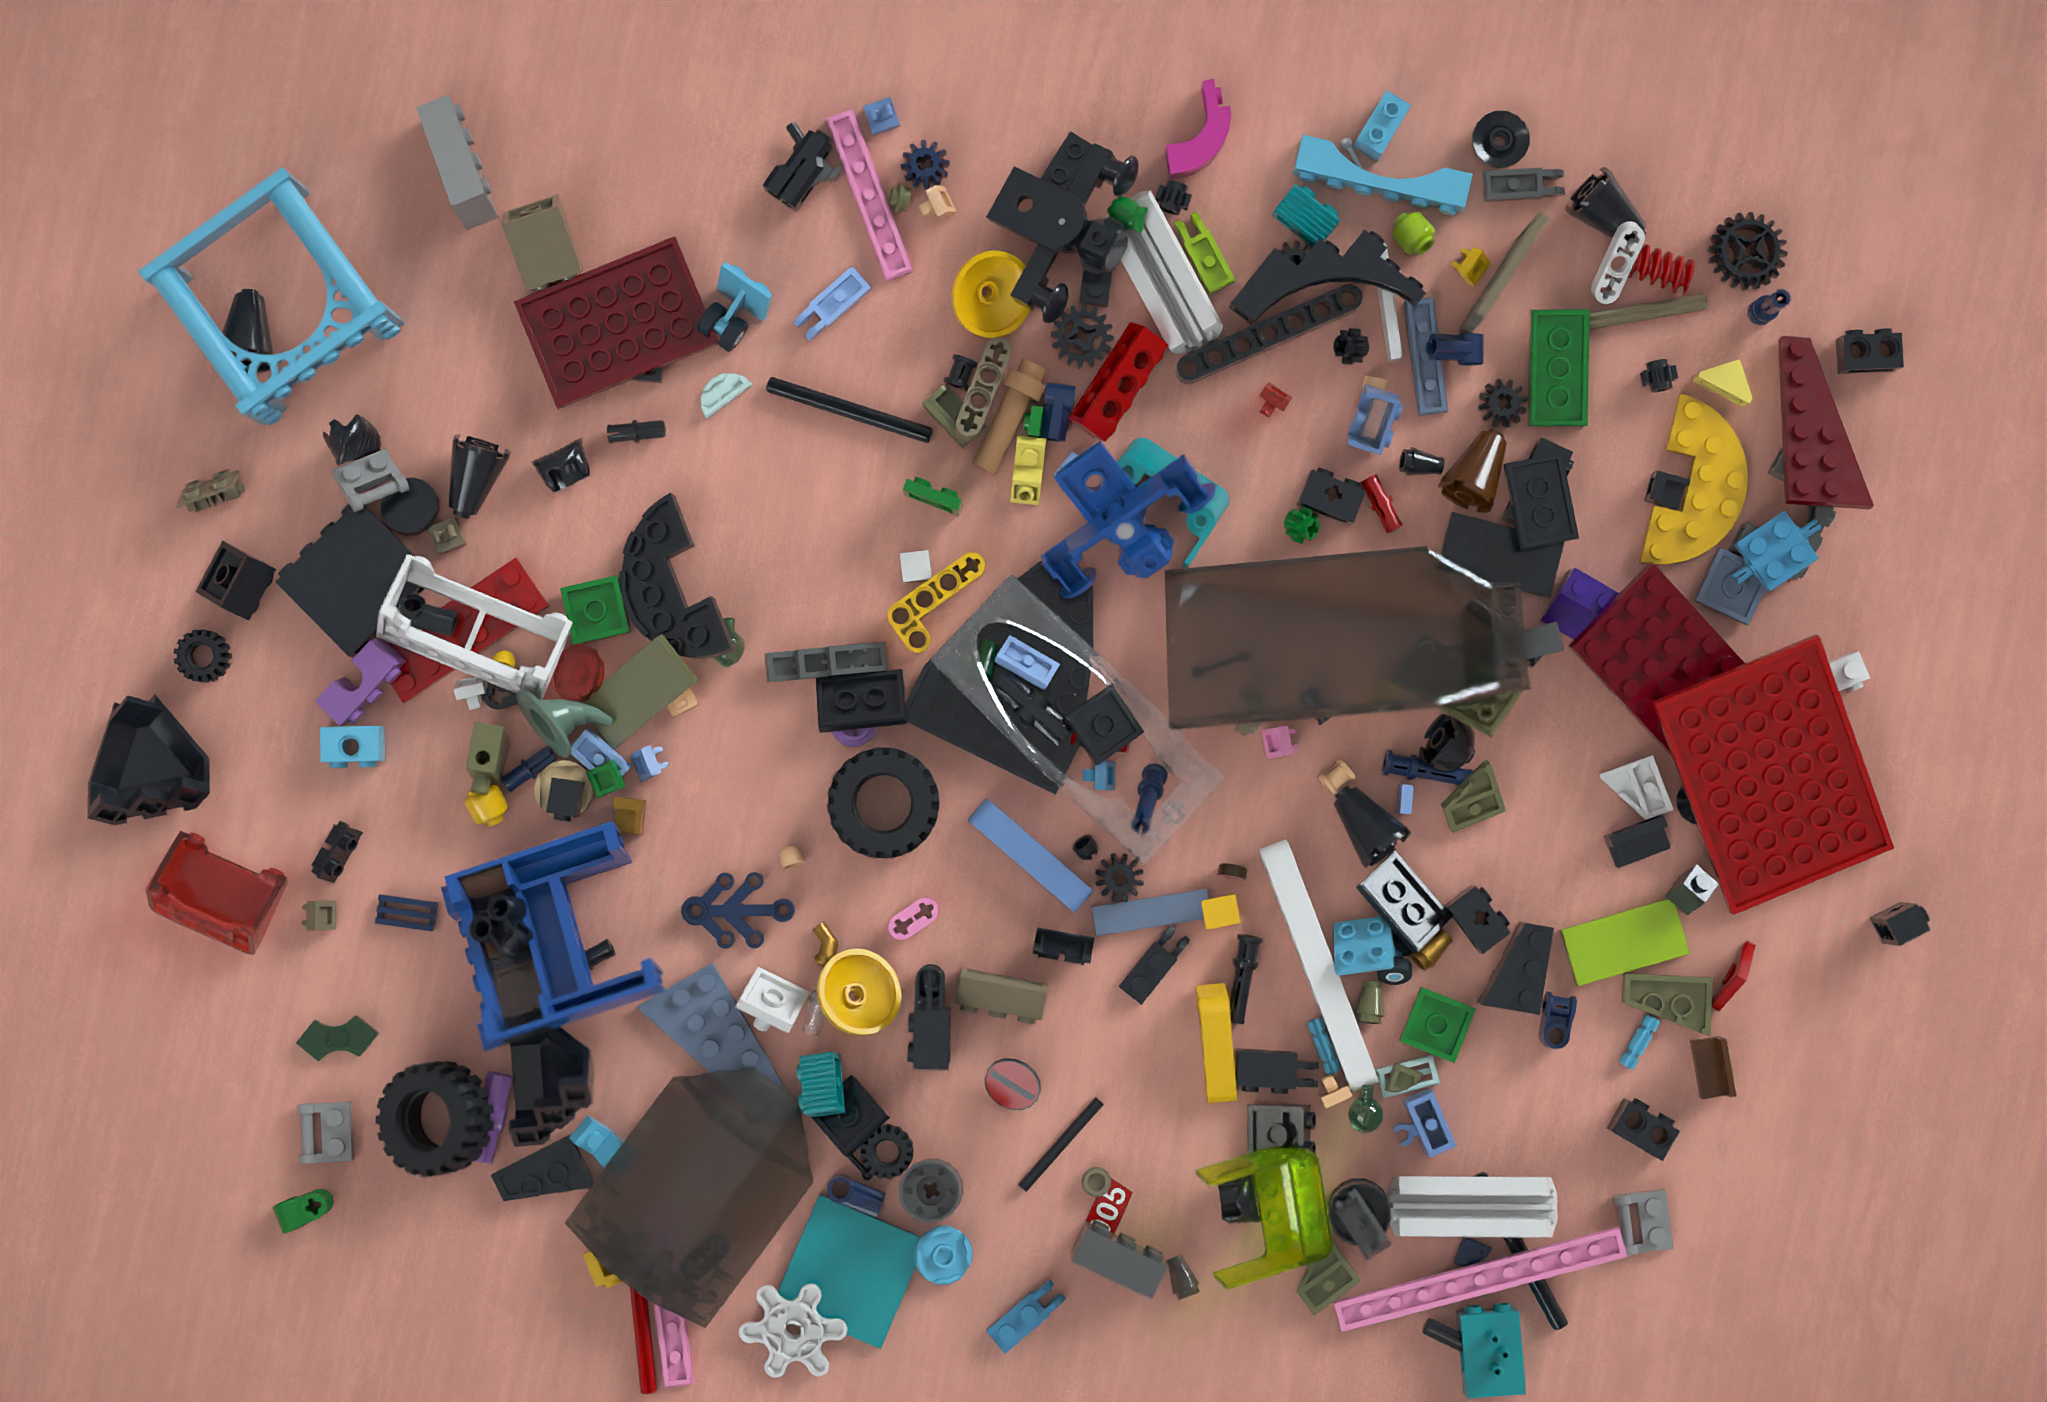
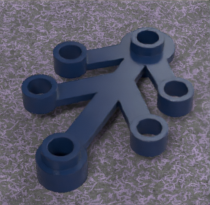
[681,872,795,949]

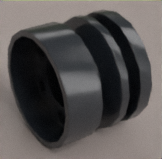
[1328,1178,1391,1246]

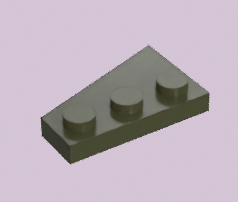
[1622,973,1713,1036]

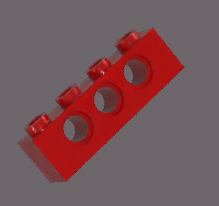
[1068,321,1168,442]

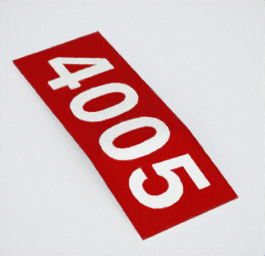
[1085,1177,1133,1234]

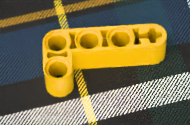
[887,552,985,654]
[1195,983,1237,1104]

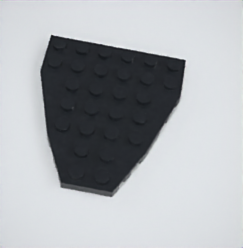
[905,561,1094,795]

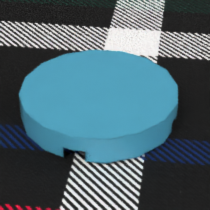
[914,1225,972,1285]

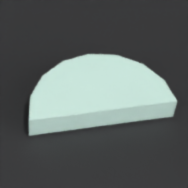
[701,373,753,419]

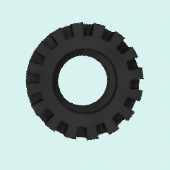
[174,629,232,683]
[860,1124,914,1179]

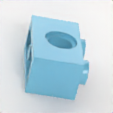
[1353,90,1411,162]
[320,726,385,768]

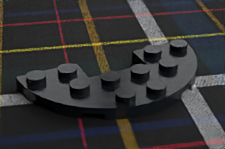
[619,493,735,659]

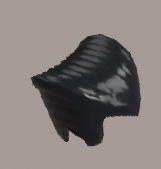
[323,414,381,466]
[532,438,590,492]
[1217,1166,1262,1224]

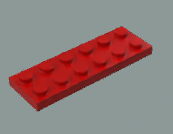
[389,557,549,703]

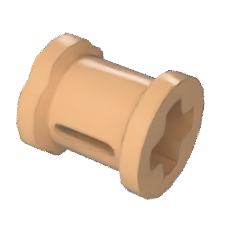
[1317,758,1356,796]

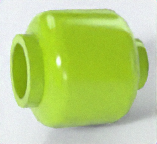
[1392,212,1435,255]

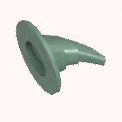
[516,689,613,758]

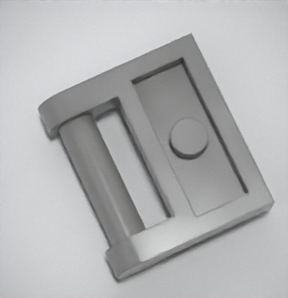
[332,448,409,512]
[297,1101,354,1164]
[1613,1189,1673,1255]

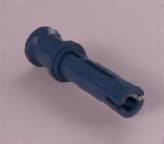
[1747,289,1791,325]
[1382,750,1473,785]
[1131,763,1168,834]

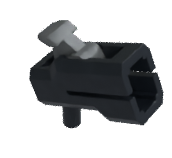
[762,122,842,212]

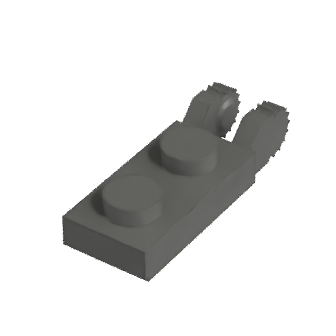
[1482,168,1565,202]

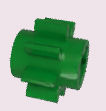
[1284,505,1320,544]

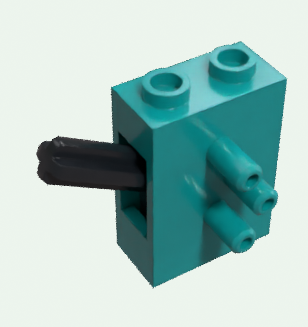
[1422,1303,1526,1399]

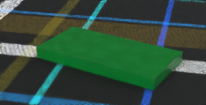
[1528,309,1590,426]

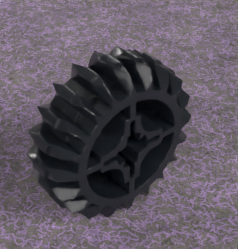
[1707,212,1788,291]

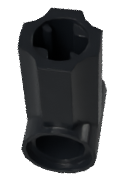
[399,594,459,636]

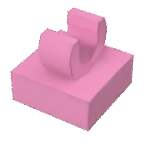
[1262,725,1299,759]

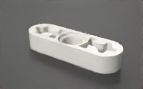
[1591,221,1645,304]

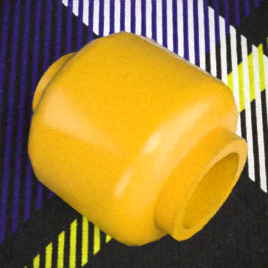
[464,784,508,827]

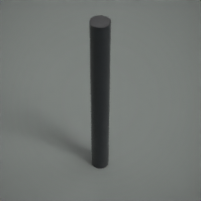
[1018,1097,1104,1192]

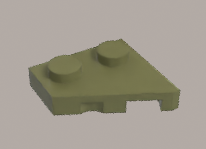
[1441,760,1506,833]
[1297,1235,1361,1315]

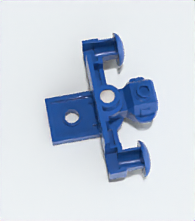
[1041,440,1216,598]

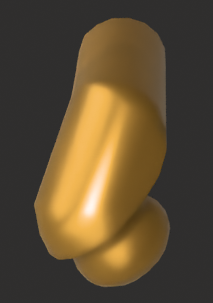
[813,922,838,967]

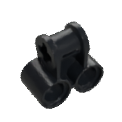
[469,894,534,960]

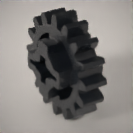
[1051,304,1114,369]

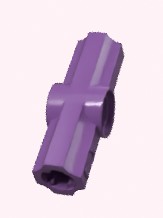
[475,1071,513,1163]

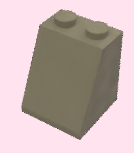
[502,194,582,291]

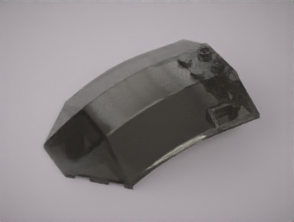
[565,1067,814,1328]

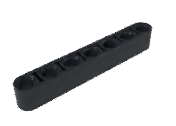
[1175,284,1363,384]

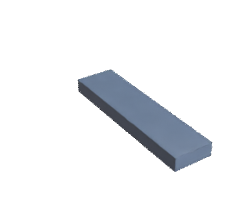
[1404,297,1448,416]
[1092,889,1208,936]

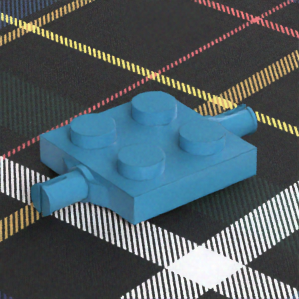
[1732,511,1821,592]

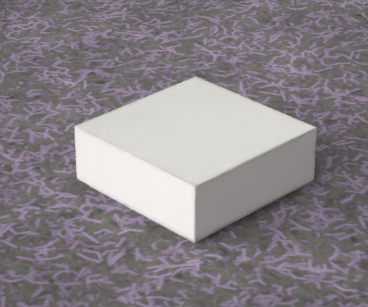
[900,550,932,583]

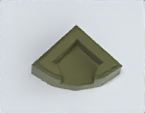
[1384,1063,1423,1092]

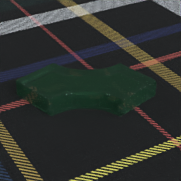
[296,1015,380,1061]

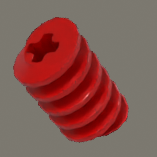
[1628,244,1695,295]

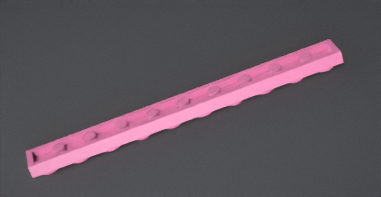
[1333,1227,1627,1332]

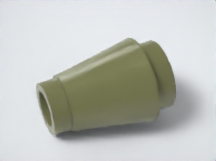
[1355,981,1384,1024]

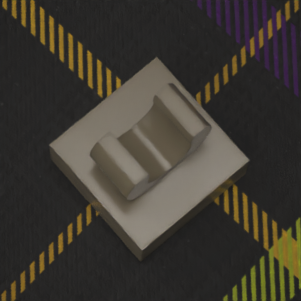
[428,517,467,555]
[302,900,336,931]

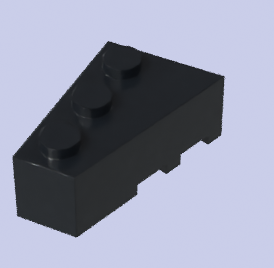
[1477,922,1554,1015]

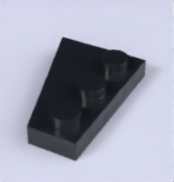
[491,1134,597,1201]

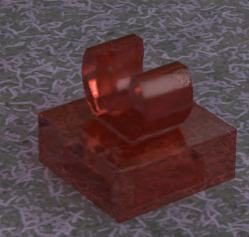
[1259,382,1292,418]

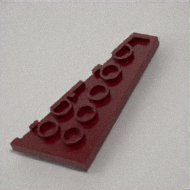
[1778,336,1874,510]

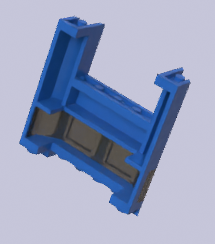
[441,821,665,1052]

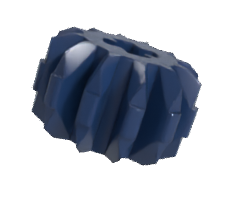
[900,140,950,190]

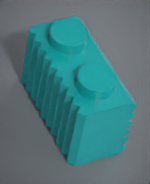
[1272,184,1341,247]
[796,1051,845,1117]

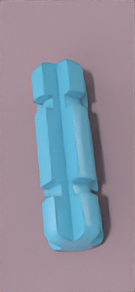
[1619,1014,1660,1070]
[1307,1018,1341,1075]

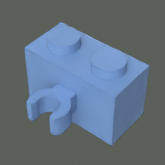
[1393,1088,1457,1158]

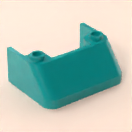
[1117,438,1229,569]

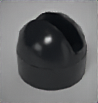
[1073,835,1099,860]

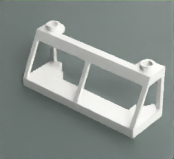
[376,554,573,700]

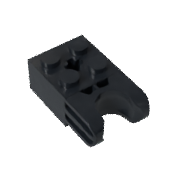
[907,964,951,1070]

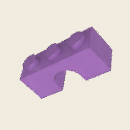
[315,637,406,726]

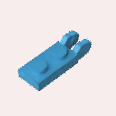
[986,1279,1066,1354]

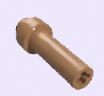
[972,358,1046,475]

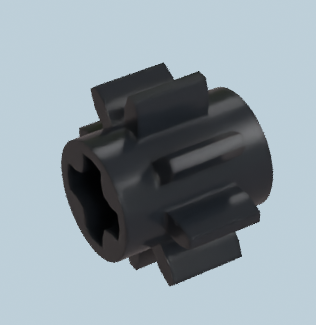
[1155,180,1192,215]
[1333,328,1369,364]
[1640,359,1679,393]

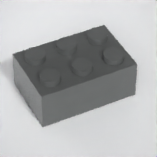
[1071,1220,1167,1299]

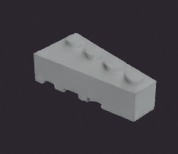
[416,95,499,230]

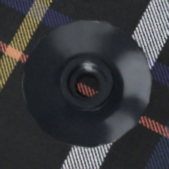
[1472,111,1530,168]

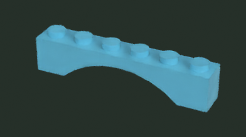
[1293,135,1473,215]

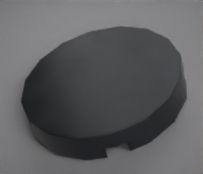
[380,477,440,536]

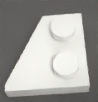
[1599,755,1674,820]

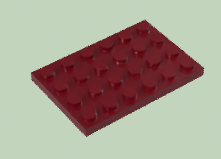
[514,236,719,409]
[1568,562,1745,758]

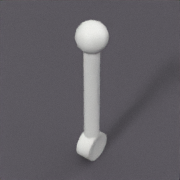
[1341,138,1363,169]

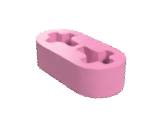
[888,897,939,940]

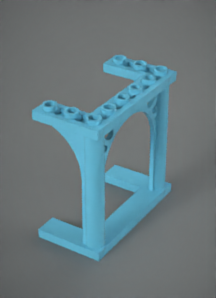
[138,167,405,425]

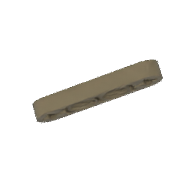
[954,337,1012,442]

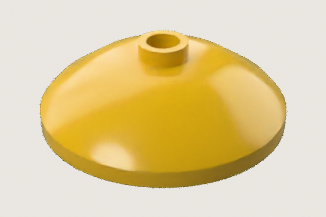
[951,250,1030,338]
[817,949,901,1036]

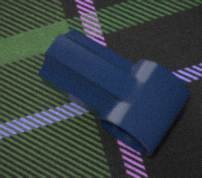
[1426,333,1484,366]
[1041,382,1076,442]
[827,1174,886,1217]

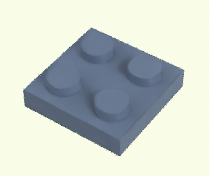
[1693,547,1766,625]

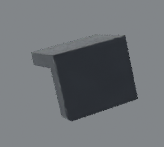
[1644,470,1690,510]

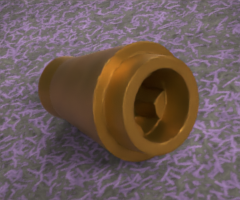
[1409,929,1453,971]

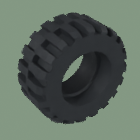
[827,747,940,859]
[376,1061,494,1177]

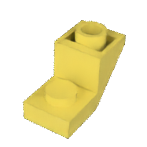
[1010,435,1046,505]

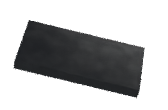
[1437,512,1565,598]

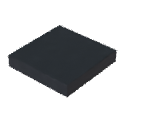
[1063,684,1144,766]
[811,1075,890,1158]

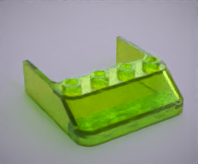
[1196,1148,1333,1290]

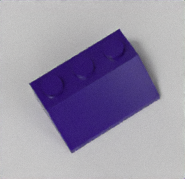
[1540,568,1619,640]

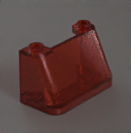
[145,830,288,955]

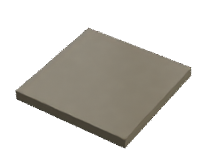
[1459,212,1549,333]

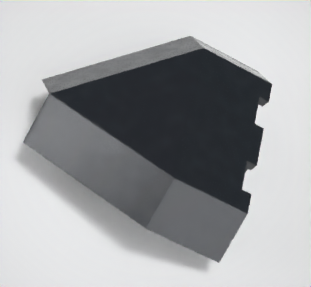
[87,694,210,825]
[504,1007,594,1147]

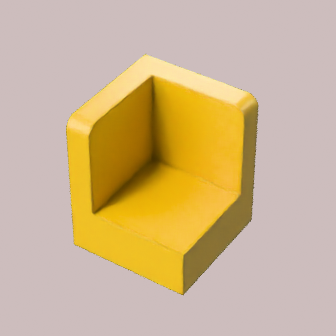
[1201,894,1241,930]

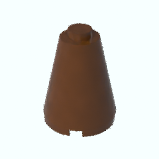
[1438,429,1507,513]

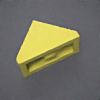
[1692,359,1752,407]

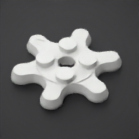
[739,1284,847,1378]

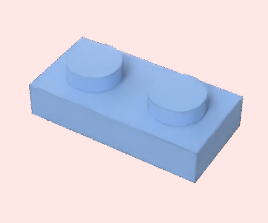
[994,635,1060,691]
[571,728,632,778]

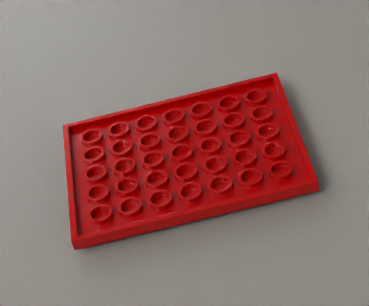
[1652,634,1894,915]

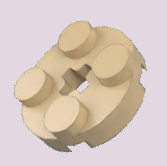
[534,760,594,818]

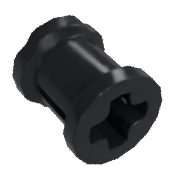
[943,354,978,391]

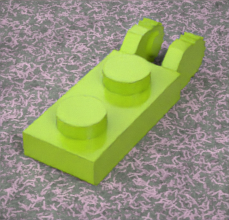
[1174,212,1236,296]

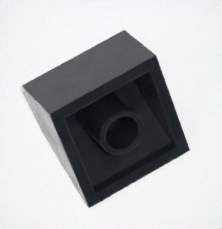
[195,540,276,621]

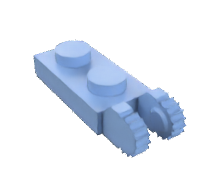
[793,266,871,341]

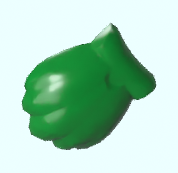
[1107,196,1148,233]

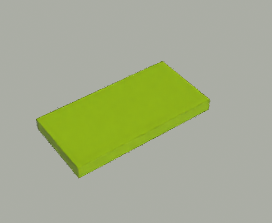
[1560,898,1690,986]

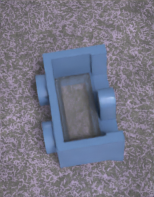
[1347,384,1403,455]

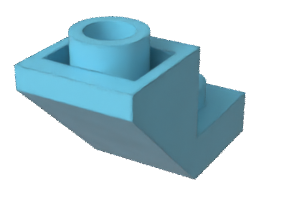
[569,1115,640,1178]

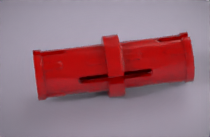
[1360,474,1403,534]

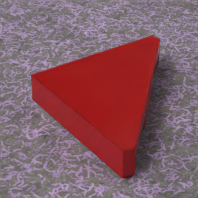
[1712,940,1756,1011]

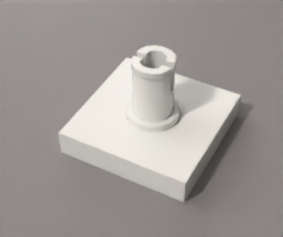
[736,967,810,1033]

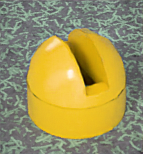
[492,650,515,668]

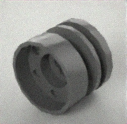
[899,1158,964,1223]

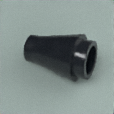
[1399,447,1444,476]

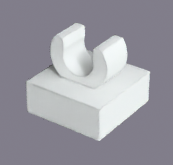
[453,677,488,710]

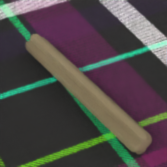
[1589,294,1707,330]

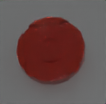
[552,644,604,702]

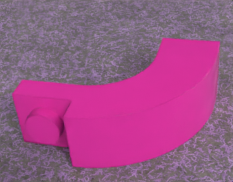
[1165,79,1231,179]

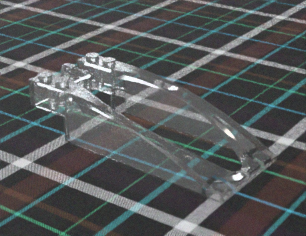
[930,574,1225,866]

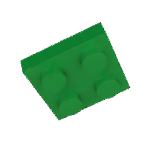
[902,477,963,516]
[560,575,631,645]
[1399,987,1476,1063]

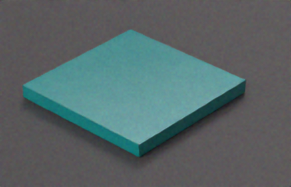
[778,1193,921,1349]

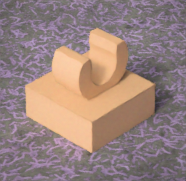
[919,185,957,218]
[667,687,699,718]
[1318,1074,1352,1109]

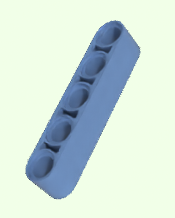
[967,798,1094,913]

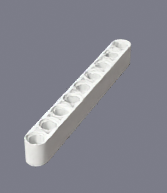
[1259,839,1379,1093]

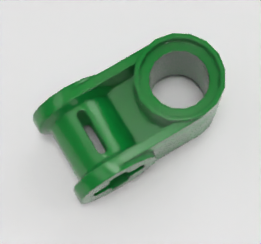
[272,1188,334,1234]

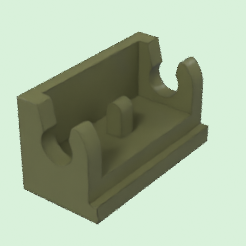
[922,384,986,449]

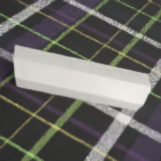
[1105,190,1223,354]
[1387,1176,1558,1237]

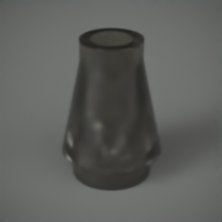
[1166,1254,1200,1301]

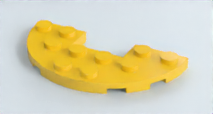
[1639,393,1748,565]

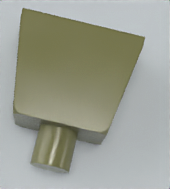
[466,722,511,795]

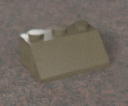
[955,967,1048,1024]

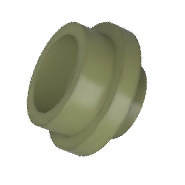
[889,183,911,212]

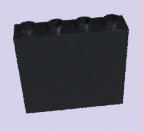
[275,504,435,658]

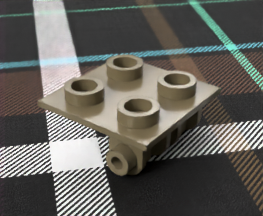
[176,469,245,512]

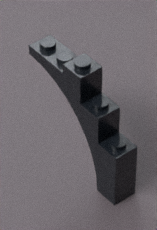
[1229,229,1426,326]

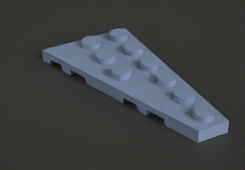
[637,963,800,1129]

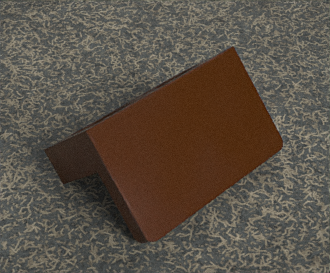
[1690,1036,1737,1099]

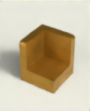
[612,797,646,835]

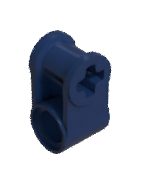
[1539,991,1577,1049]

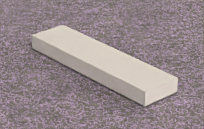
[1377,243,1403,363]

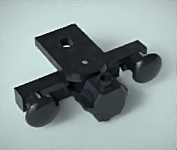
[986,143,1139,324]

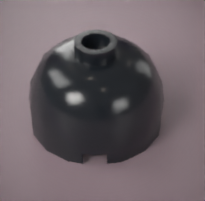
[1419,714,1475,771]

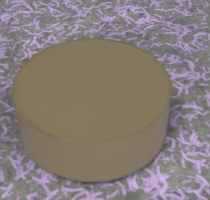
[1082,1167,1111,1197]

